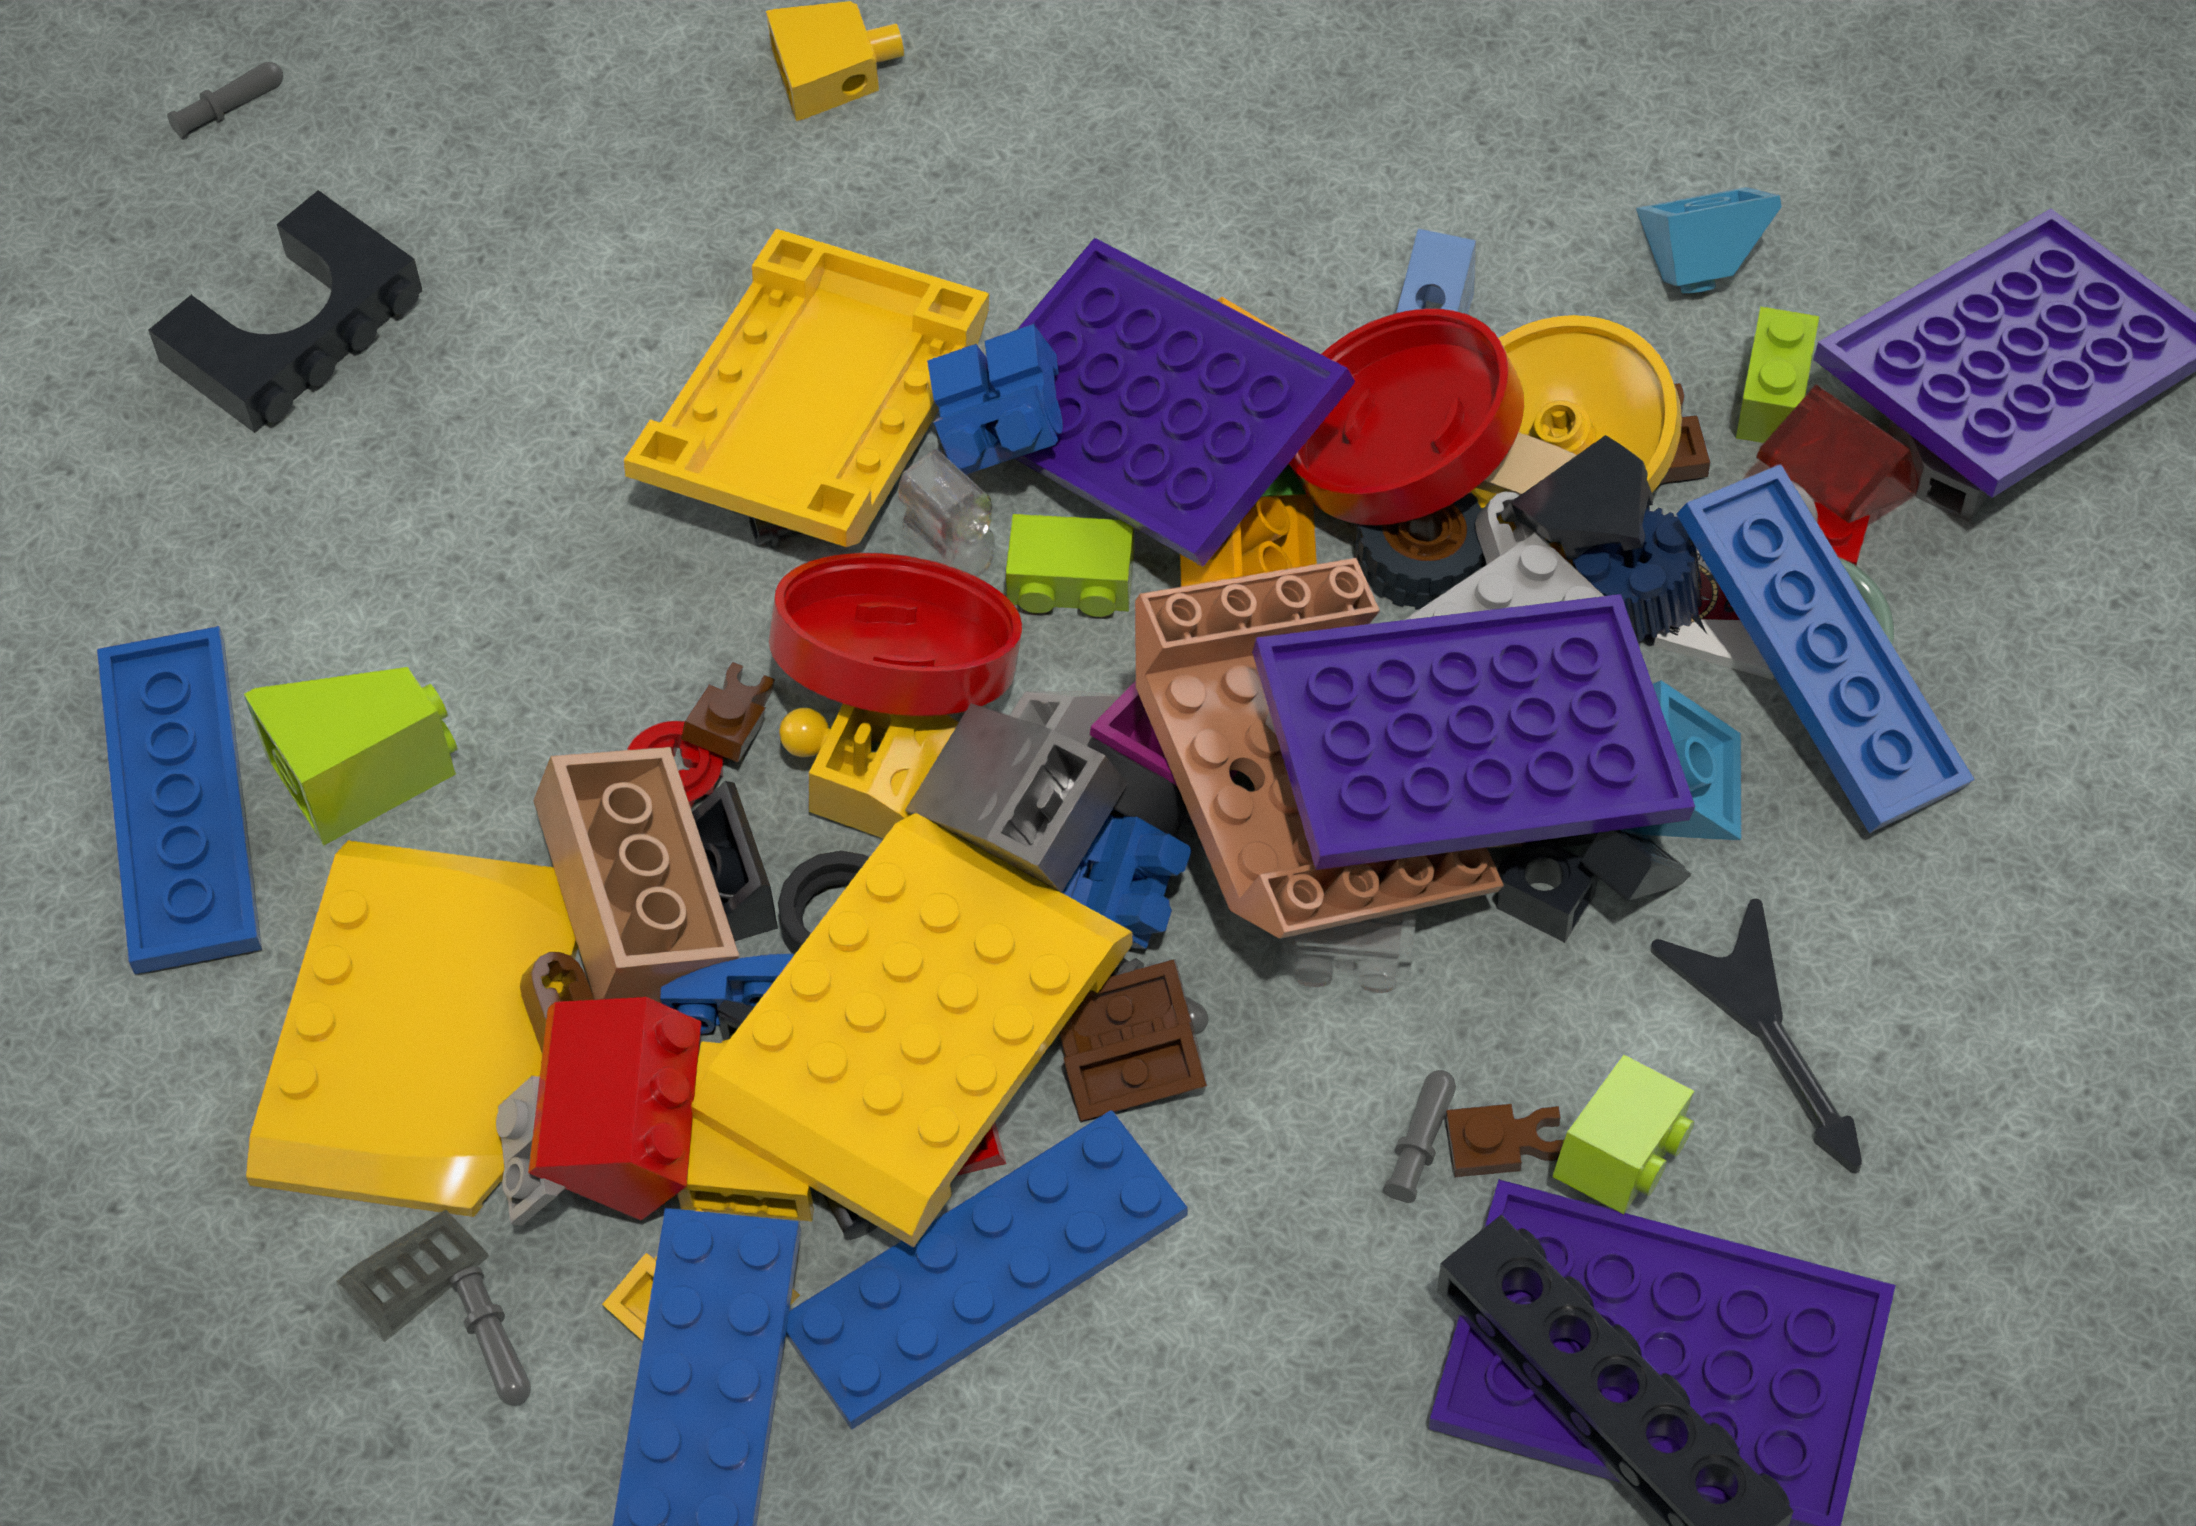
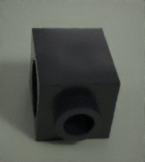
[1497,840,1598,943]

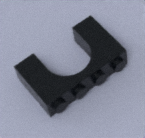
[148,190,423,433]

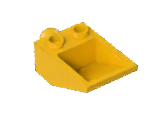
[779,704,959,839]

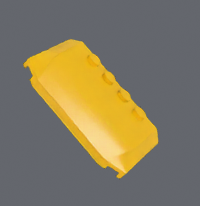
[246,840,578,1217]

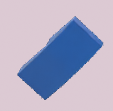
[660,954,794,1034]

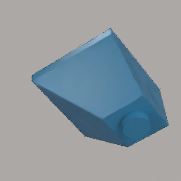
[1636,187,1782,293]
[1628,680,1741,840]

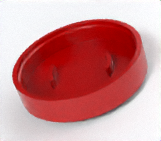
[1289,308,1524,525]
[769,553,1022,716]

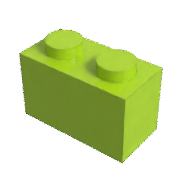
[1736,306,1820,449]
[1006,514,1135,617]
[1552,1055,1694,1214]

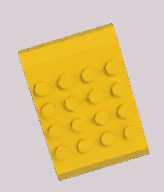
[624,229,989,547]
[691,813,1133,1247]

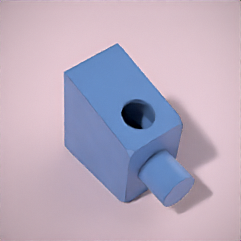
[1396,229,1476,314]

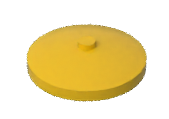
[1469,315,1682,540]

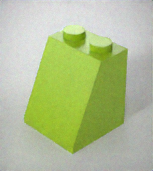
[244,667,458,846]

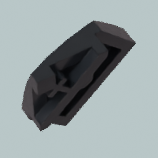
[1510,435,1654,560]

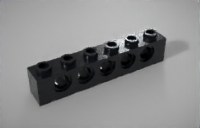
[1437,1214,1794,1526]

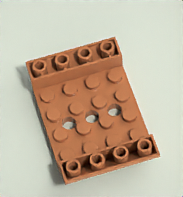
[1135,558,1504,939]

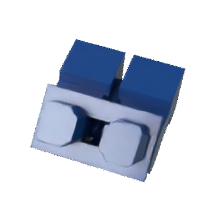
[927,324,1063,478]
[1062,814,1191,949]

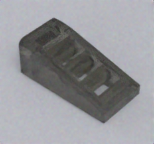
[336,1210,489,1342]

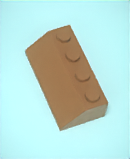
[533,747,739,1003]

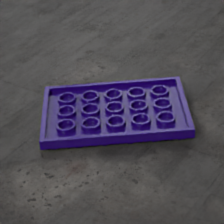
[1813,208,2196,498]
[1014,237,1355,567]
[1252,594,1696,870]
[1429,1179,1896,1526]

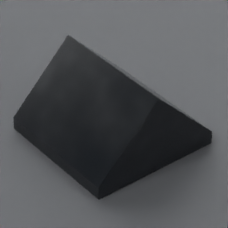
[692,781,778,941]

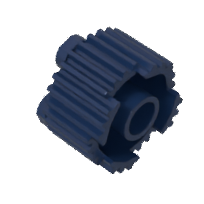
[1572,507,1702,643]

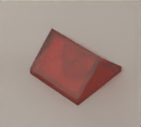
[1756,385,1919,523]

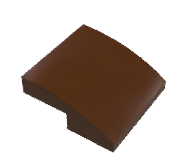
[1059,959,1208,1121]

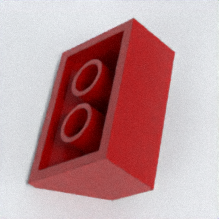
[528,997,701,1220]

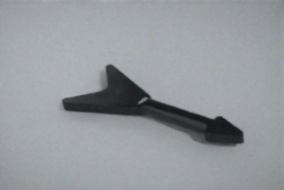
[1651,898,1862,1174]

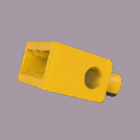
[766,1,904,121]

